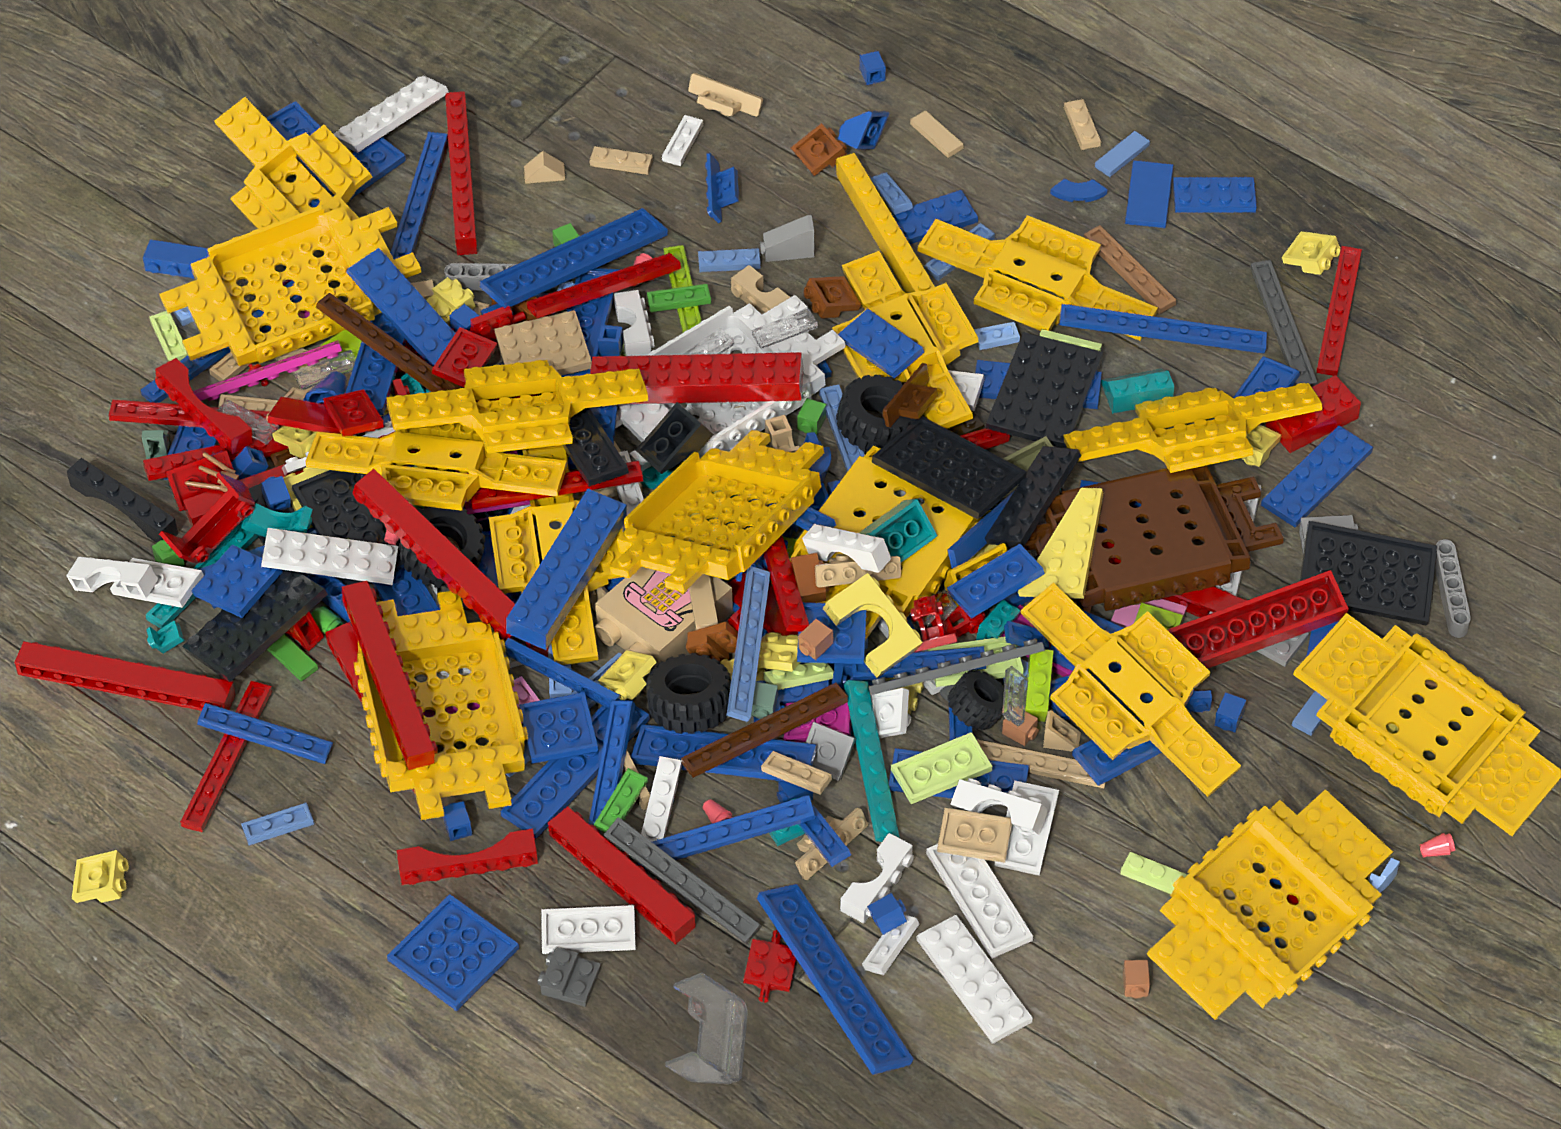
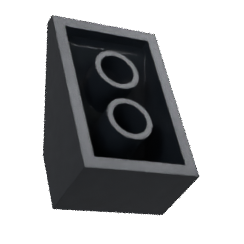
[635,402,714,474]

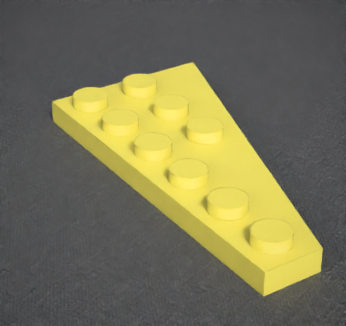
[1018,488,1104,599]

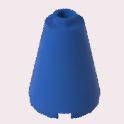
[303,371,347,404]

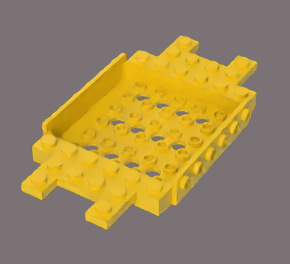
[159,206,421,366]
[610,430,824,592]
[790,446,980,640]
[354,591,528,820]

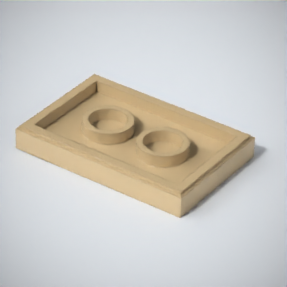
[937,808,1012,863]

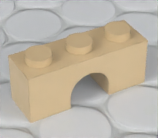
[731,265,791,314]
[765,415,800,453]

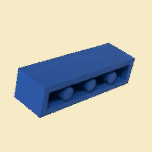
[143,240,209,279]

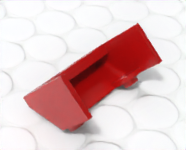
[159,472,255,563]

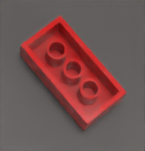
[1265,375,1361,453]

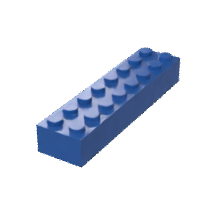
[506,489,627,650]

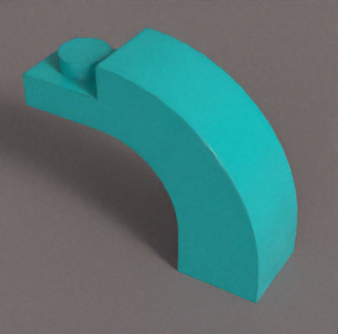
[241,503,313,537]

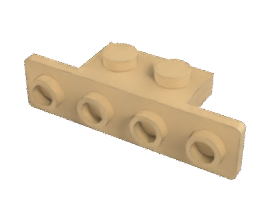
[689,73,763,117]
[815,554,901,587]
[795,808,868,880]

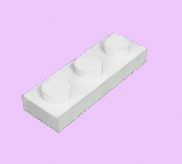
[662,115,703,166]
[862,915,919,975]

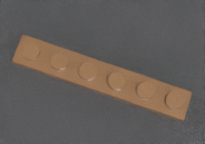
[1084,225,1176,314]

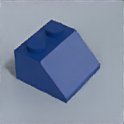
[838,111,890,149]

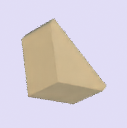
[524,151,565,183]
[1044,710,1081,751]

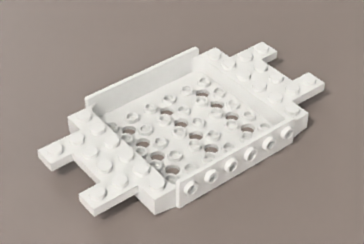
[616,295,845,471]

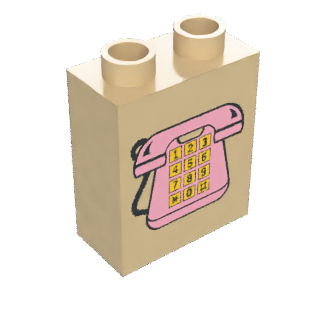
[594,567,733,670]

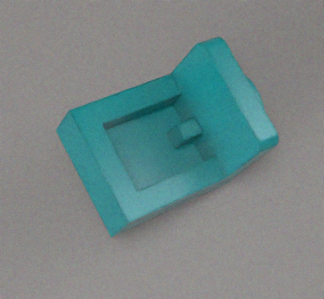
[146,620,185,654]

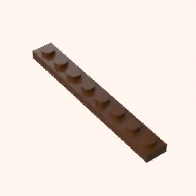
[316,293,461,392]
[681,683,848,778]

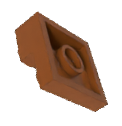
[791,123,848,176]
[804,276,861,318]
[686,622,738,662]

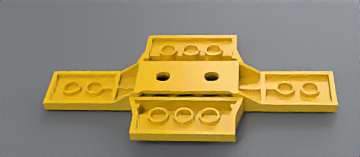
[214,97,372,229]
[918,215,1158,341]
[832,251,979,429]
[386,360,648,453]
[1064,383,1322,473]
[305,423,568,511]
[489,445,623,665]
[1021,583,1241,797]

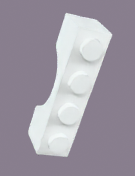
[614,290,654,356]
[802,524,891,573]
[67,557,158,598]
[950,778,1048,835]
[841,833,914,923]

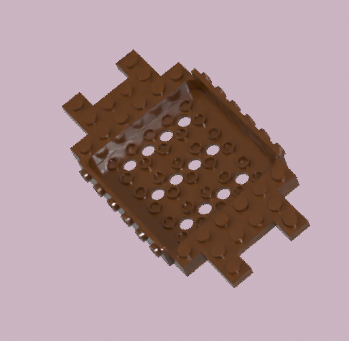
[1012,465,1284,611]

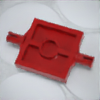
[470,306,526,344]
[743,930,796,1002]

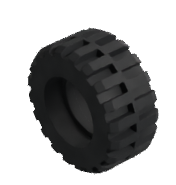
[836,374,917,451]
[399,506,485,588]
[646,653,731,734]

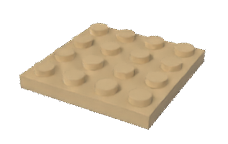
[494,310,592,376]

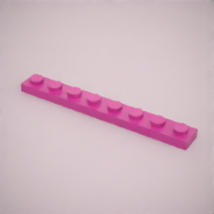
[193,340,342,401]

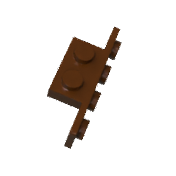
[883,363,938,427]

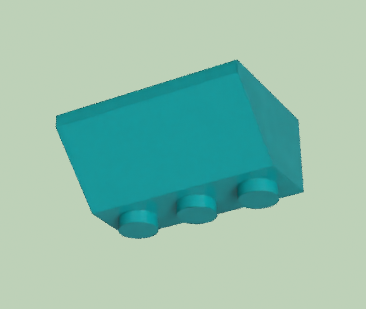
[1101,369,1174,414]
[859,499,937,563]

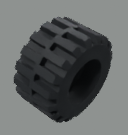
[948,670,1009,730]

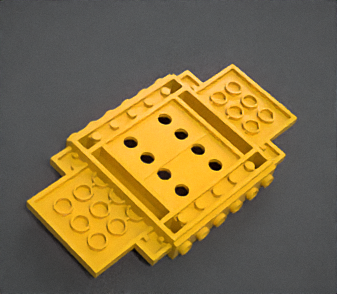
[1293,613,1561,837]
[1147,789,1393,1020]

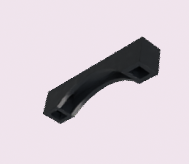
[67,458,178,543]

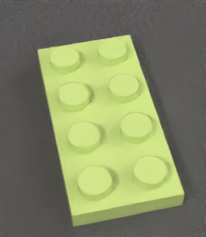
[927,637,1024,687]
[891,732,992,804]

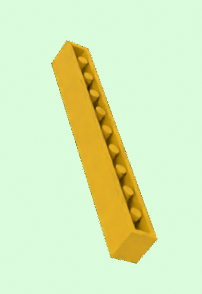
[836,153,935,293]

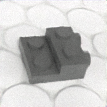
[538,947,601,1007]

